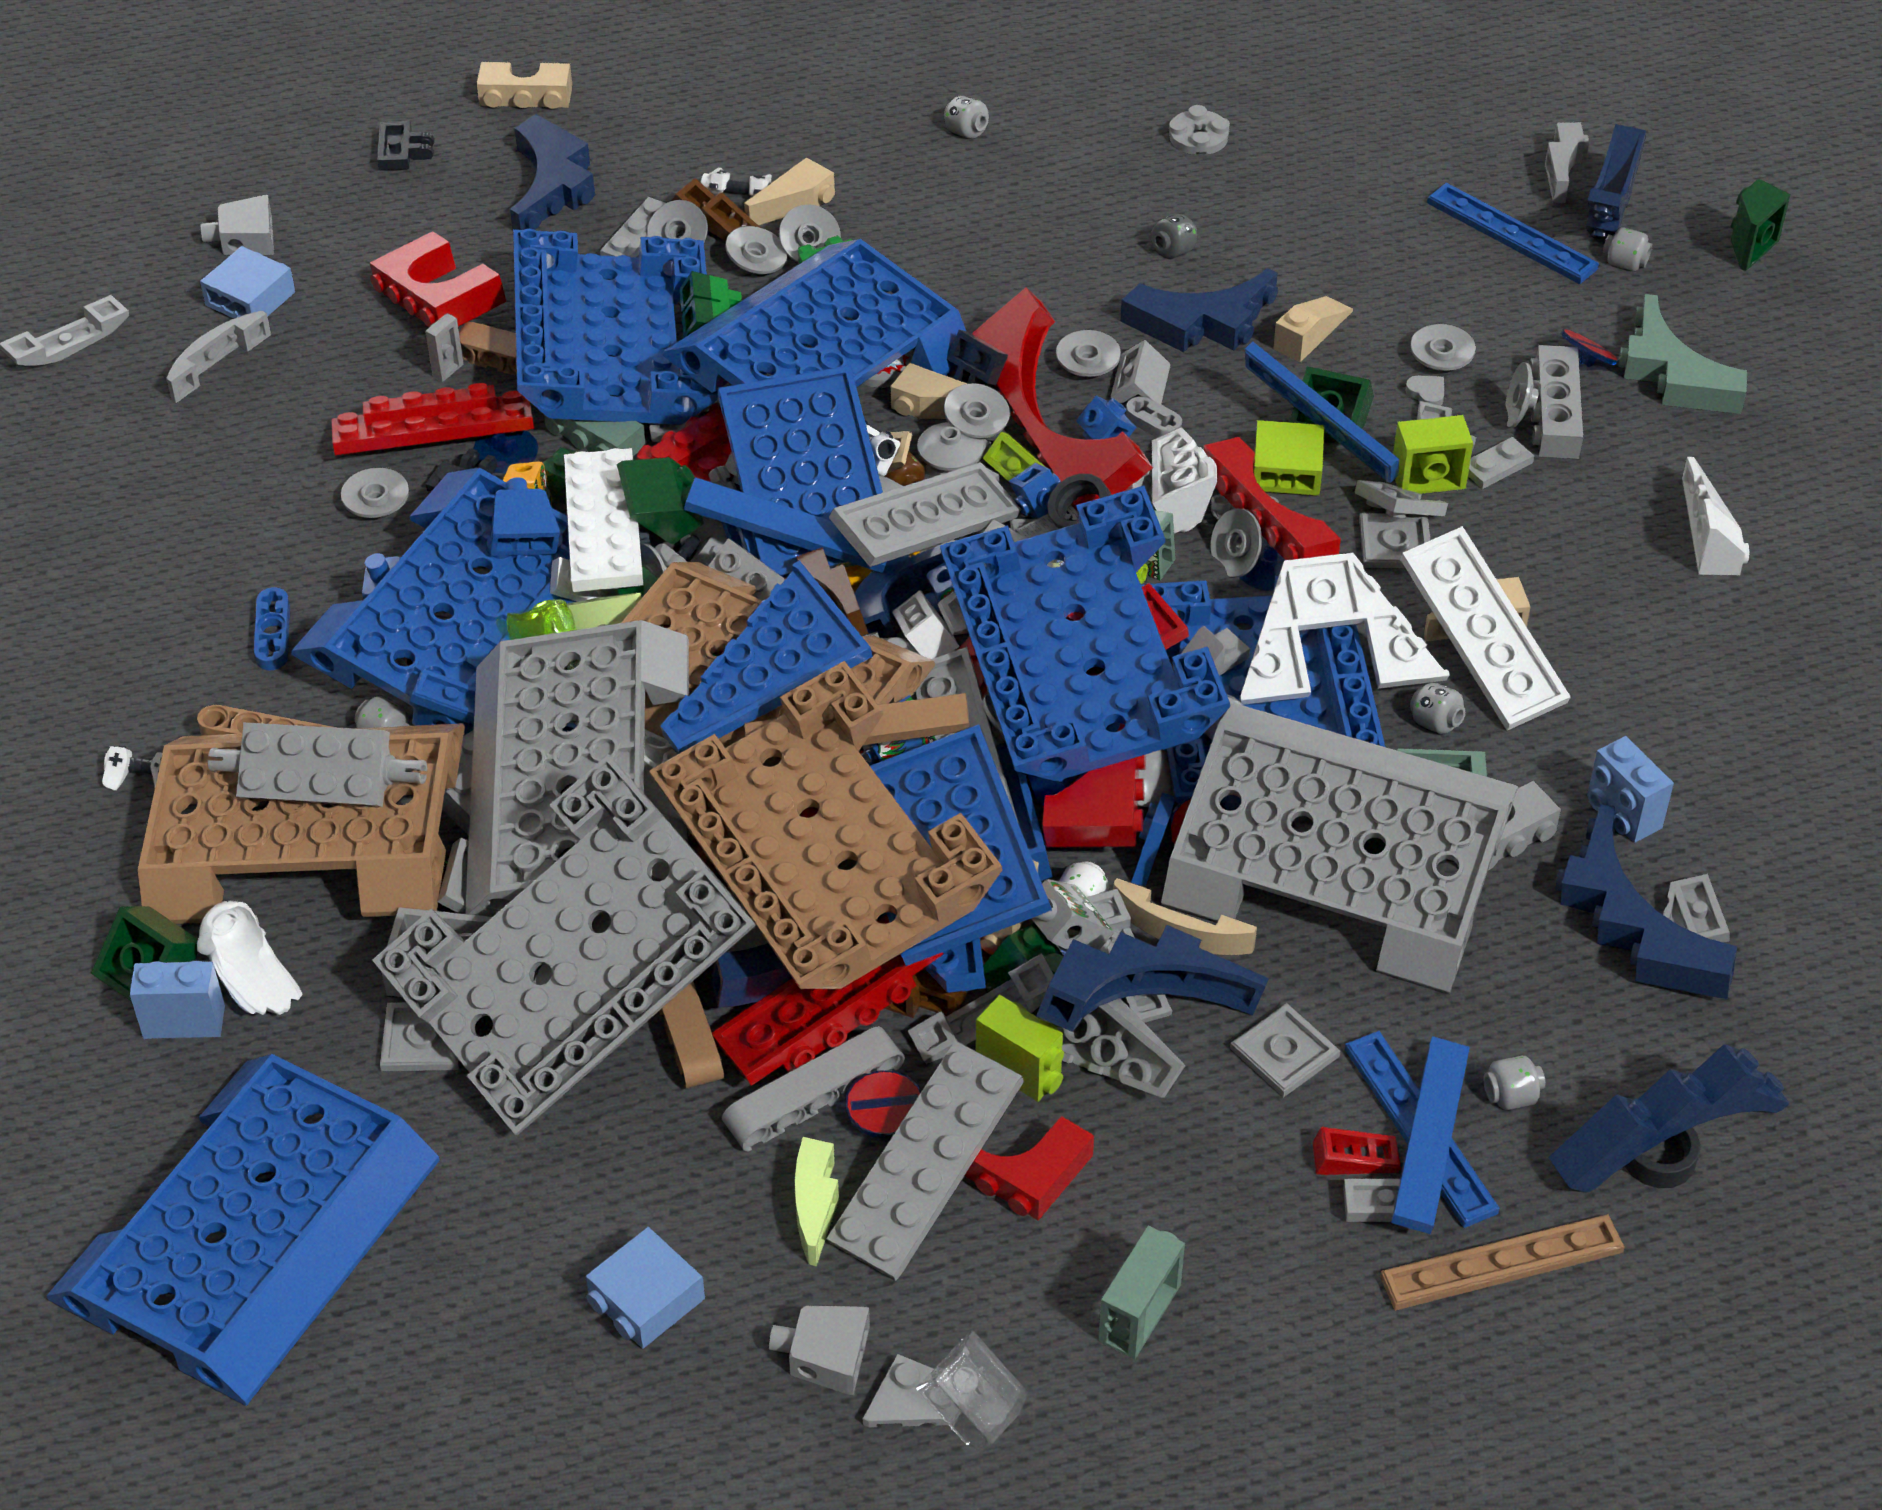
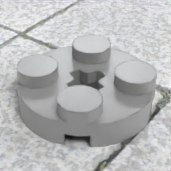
[1169,105,1230,154]

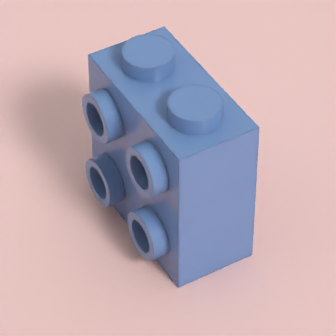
[200,246,295,319]
[1587,736,1674,843]
[130,961,225,1039]
[586,1227,705,1349]

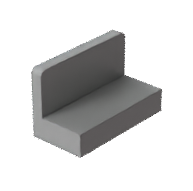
[1111,340,1170,404]

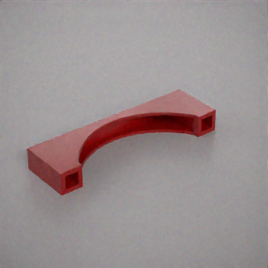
[972,287,1153,511]
[1043,587,1154,847]

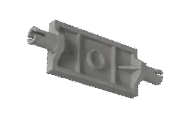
[208,722,427,807]

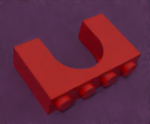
[369,231,507,327]
[964,1116,1094,1221]

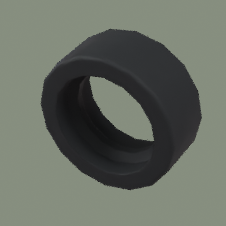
[1047,473,1112,529]
[1625,1127,1701,1189]

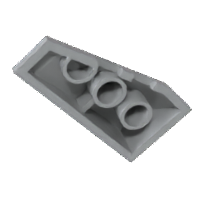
[1041,998,1185,1097]

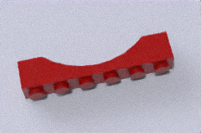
[1203,437,1341,560]

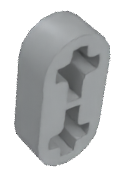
[1126,396,1182,438]

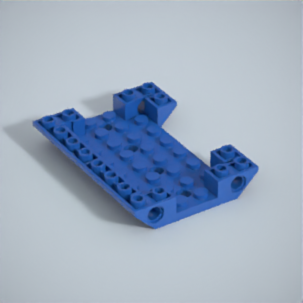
[513,229,718,425]
[663,239,966,393]
[291,468,577,736]
[940,486,1230,781]
[1140,576,1385,811]
[47,1054,440,1406]

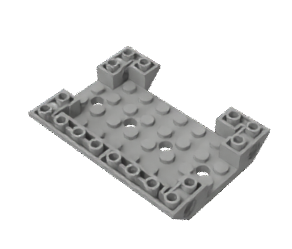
[466,620,689,917]
[1161,703,1518,994]
[373,754,756,1135]

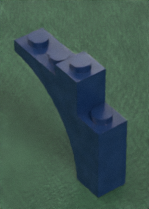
[510,114,595,230]
[1586,124,1646,240]
[1120,268,1278,352]

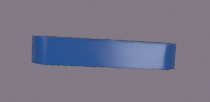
[254,587,290,670]

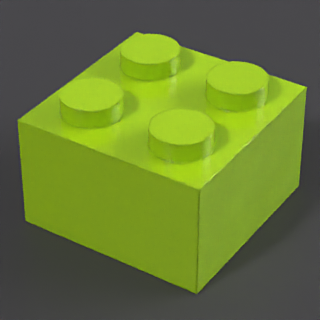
[1393,415,1473,494]

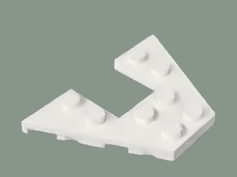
[1239,553,1450,705]

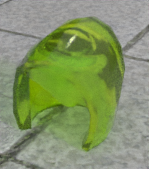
[507,599,577,640]

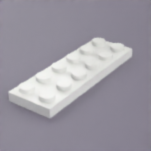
[564,448,643,592]
[1400,526,1570,731]

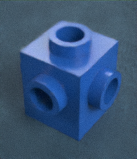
[1076,395,1137,440]
[1009,463,1061,519]

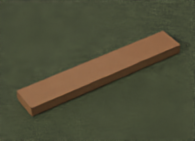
[745,693,970,758]
[1380,1214,1625,1310]

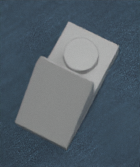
[1173,626,1250,676]

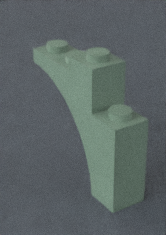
[1618,294,1747,414]

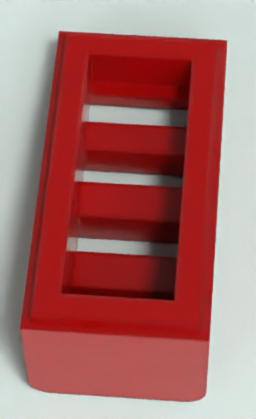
[1313,1127,1401,1175]

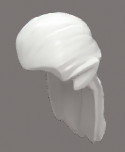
[197,901,303,1015]

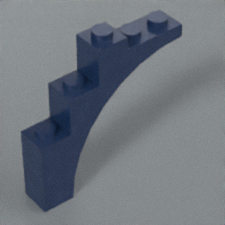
[1555,804,1737,999]
[1037,925,1269,1032]
[1548,1044,1790,1193]

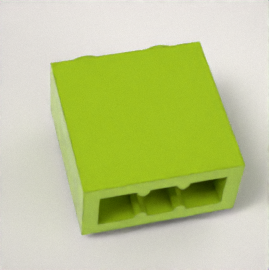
[1254,420,1324,495]
[976,994,1064,1102]

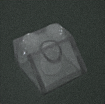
[916,1330,1029,1450]

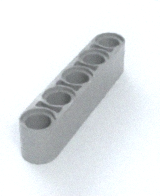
[722,1026,905,1152]

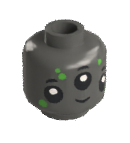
[1151,214,1197,259]

